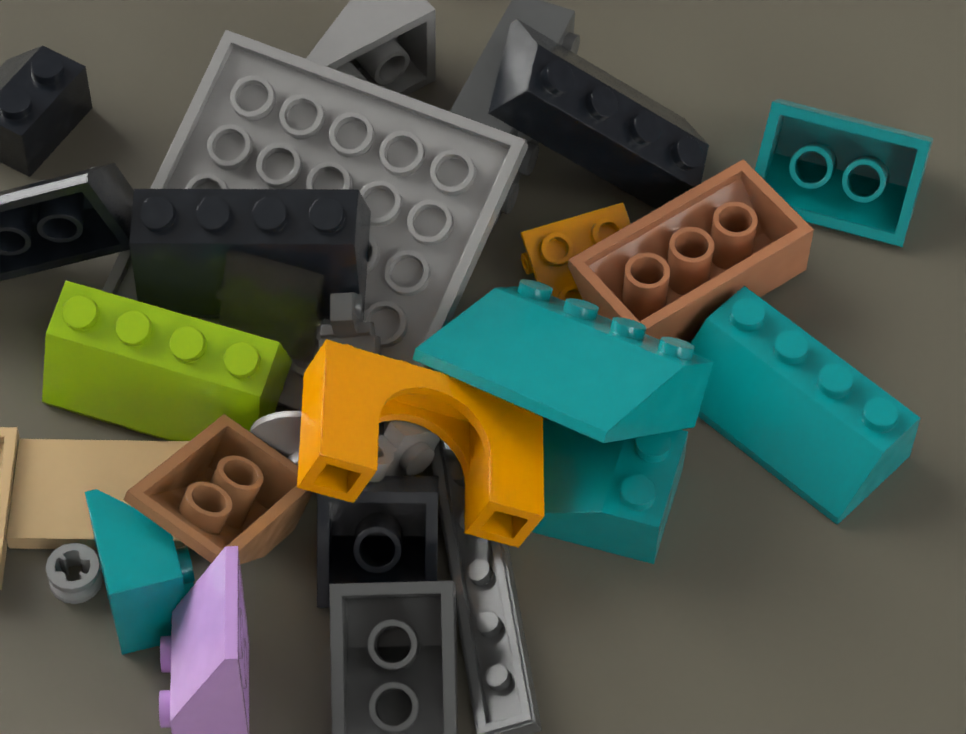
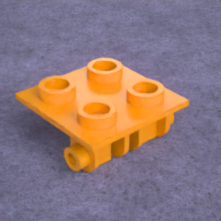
[520,202,631,301]

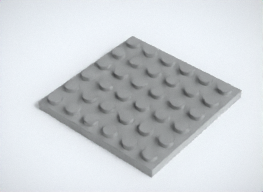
[102,30,528,433]

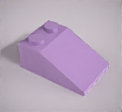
[159,546,249,734]

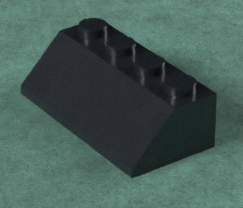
[488,19,709,209]
[0,163,134,281]
[129,189,371,320]

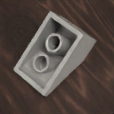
[306,0,436,96]

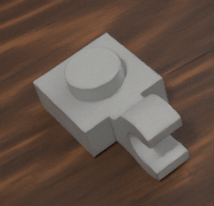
[369,420,440,482]

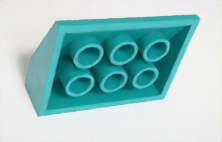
[412,279,713,443]

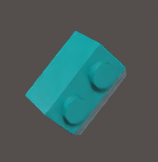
[85,489,195,655]

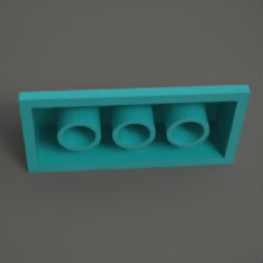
[691,286,921,525]

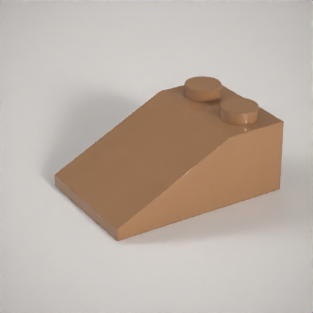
[123,414,313,565]

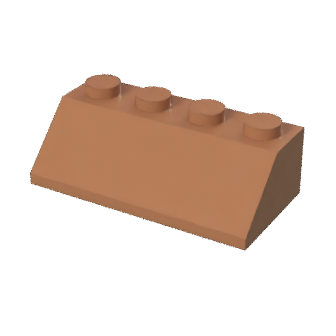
[568,159,814,341]

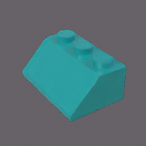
[755,99,934,247]

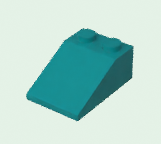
[532,420,688,564]

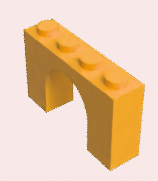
[297,339,544,548]

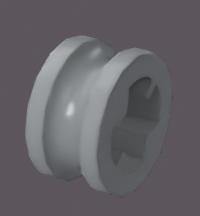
[46,543,103,604]

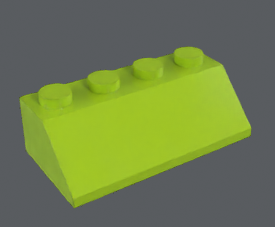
[42,280,293,441]

